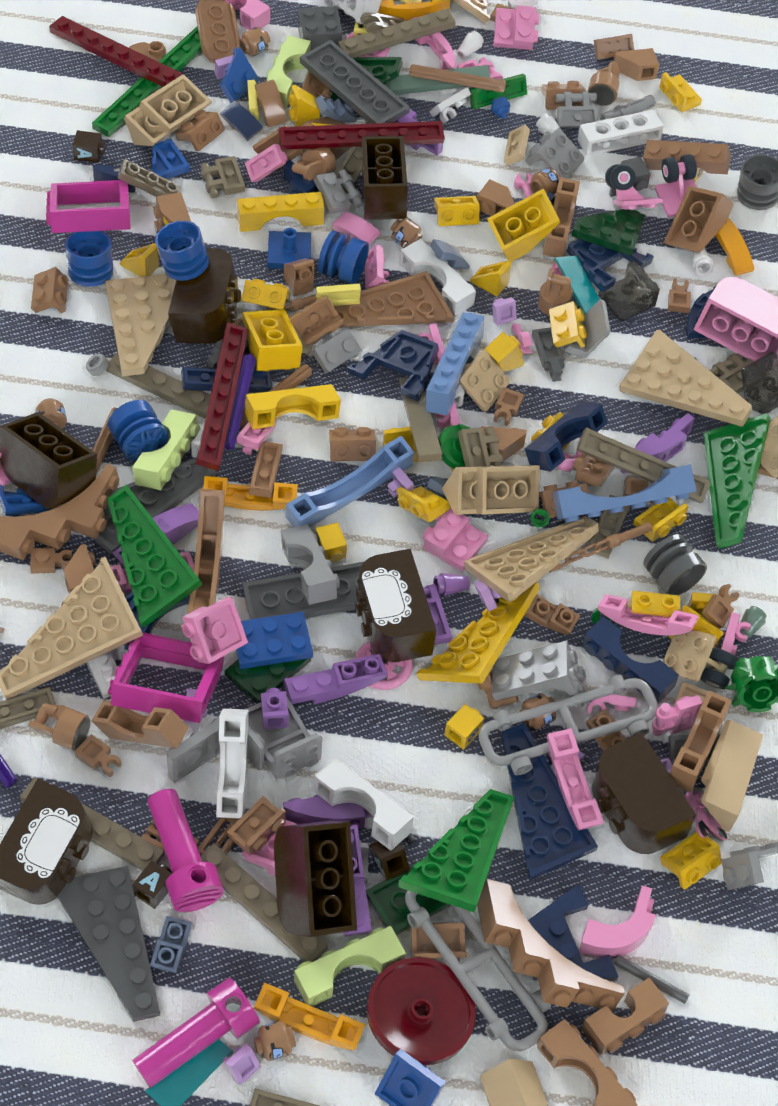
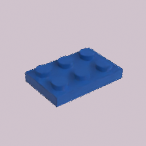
[236,611,313,669]

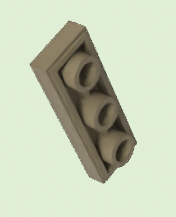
[118,159,181,197]

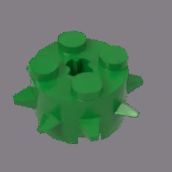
[725,656,778,713]

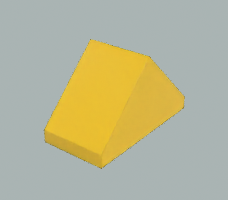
[119,243,159,277]
[470,260,512,296]

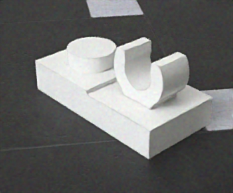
[429,88,471,123]
[86,651,117,699]

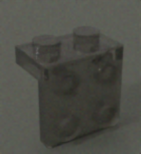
[598,261,660,321]
[741,352,778,415]

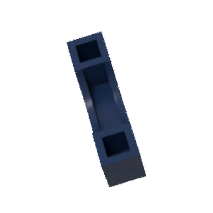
[524,401,608,472]
[582,616,679,704]

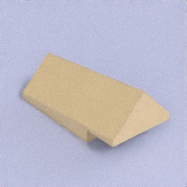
[124,74,212,146]
[442,465,540,515]
[701,720,763,832]
[480,1059,548,1106]

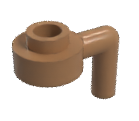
[477,669,519,709]

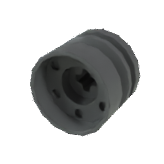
[736,154,778,210]
[643,534,707,596]

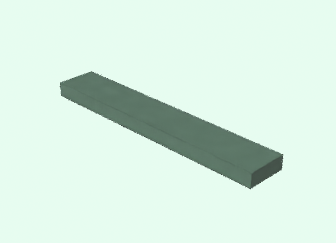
[385,65,490,95]

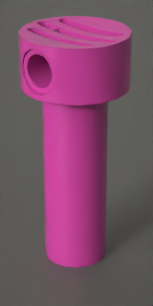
[147,789,224,913]
[132,977,260,1088]

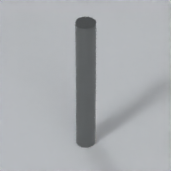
[614,955,690,1004]

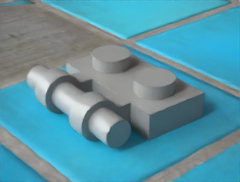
[556,91,598,128]
[314,169,363,214]

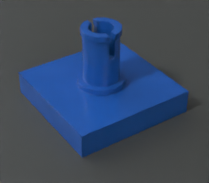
[267,228,311,269]
[374,1049,446,1106]

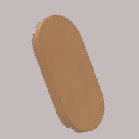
[195,0,241,64]

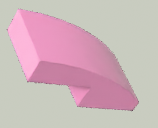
[332,211,380,244]

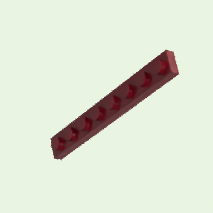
[49,16,183,87]
[278,121,445,150]
[195,322,248,471]

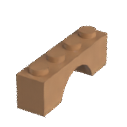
[643,140,731,175]
[543,177,580,257]
[670,691,732,792]
[91,700,189,749]
[537,1019,638,1106]

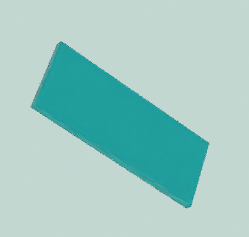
[555,256,600,315]
[145,1039,233,1106]

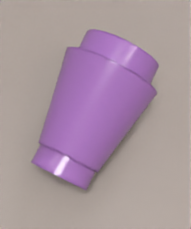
[433,573,470,597]

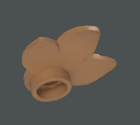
[129,41,167,61]

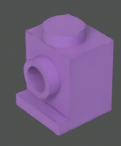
[261,688,289,730]

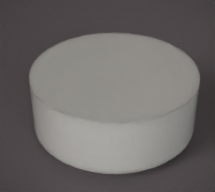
[86,354,109,376]

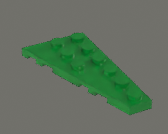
[703,413,771,549]
[107,484,203,628]
[398,789,514,913]

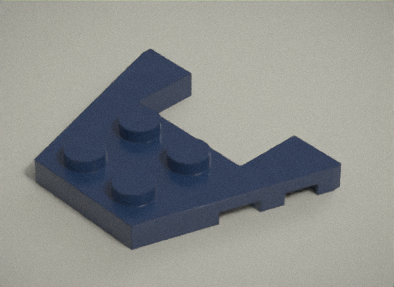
[566,239,654,293]
[347,330,439,401]
[528,885,619,982]

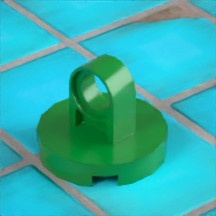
[438,424,470,469]

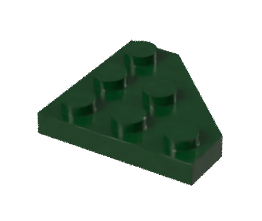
[330,57,403,103]
[571,209,645,256]

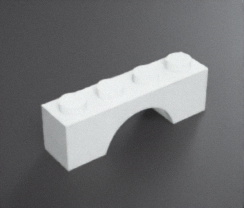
[400,239,476,317]
[216,709,249,818]
[313,758,414,850]

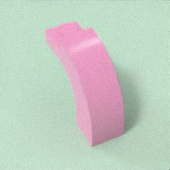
[579,885,656,958]

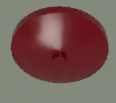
[366,957,476,1066]

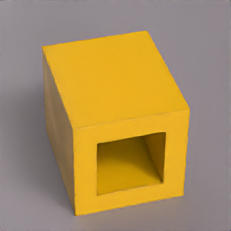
[315,522,347,562]
[444,704,484,750]

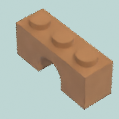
[582,977,669,1055]

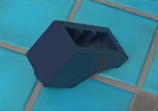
[284,160,319,194]

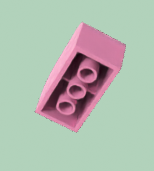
[693,277,778,371]

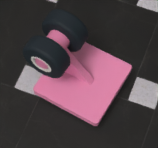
[654,154,697,217]
[605,164,663,209]

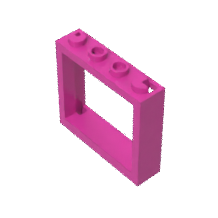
[46,180,131,233]
[108,632,224,723]

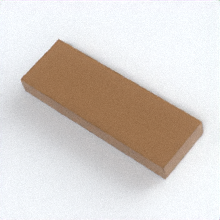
[249,441,283,498]

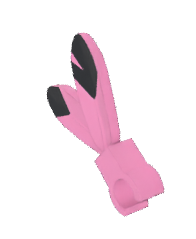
[684,790,727,840]

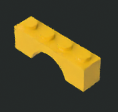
[237,192,324,232]
[244,384,341,429]

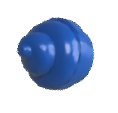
[491,97,511,119]

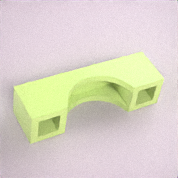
[267,35,311,109]
[132,409,200,490]
[294,926,406,1006]

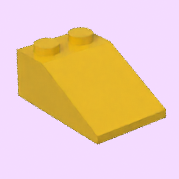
[487,188,561,262]
[242,310,303,371]

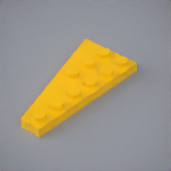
[416,581,540,684]

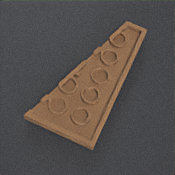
[334,271,454,327]

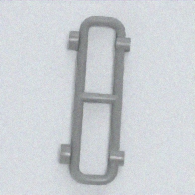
[478,675,658,775]
[405,890,551,1051]

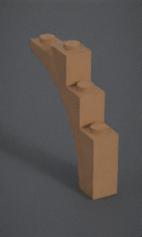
[0,464,120,560]
[187,489,225,614]
[477,879,625,1012]

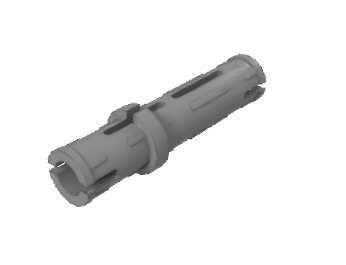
[600,95,656,120]

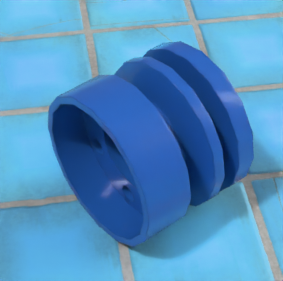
[155,220,209,281]
[318,230,369,284]
[65,231,114,287]
[107,400,168,461]

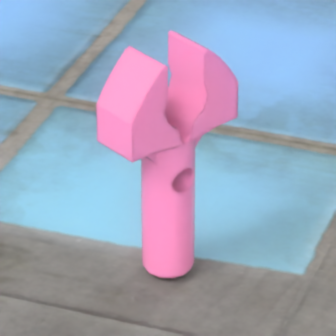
[514,172,533,198]
[511,323,532,355]

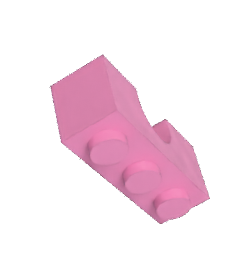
[224,0,270,30]

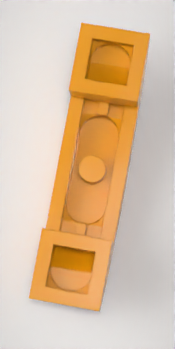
[378,0,450,21]
[715,217,755,276]
[203,476,298,511]
[253,983,366,1051]

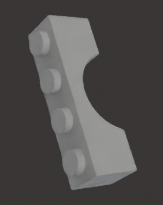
[280,524,340,605]

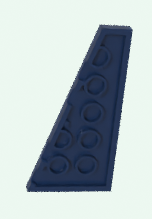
[501,723,598,881]

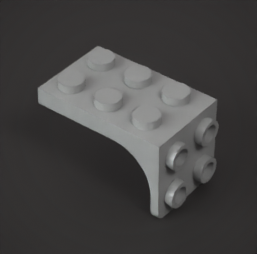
[492,641,586,708]
[244,695,323,780]
[166,716,265,783]

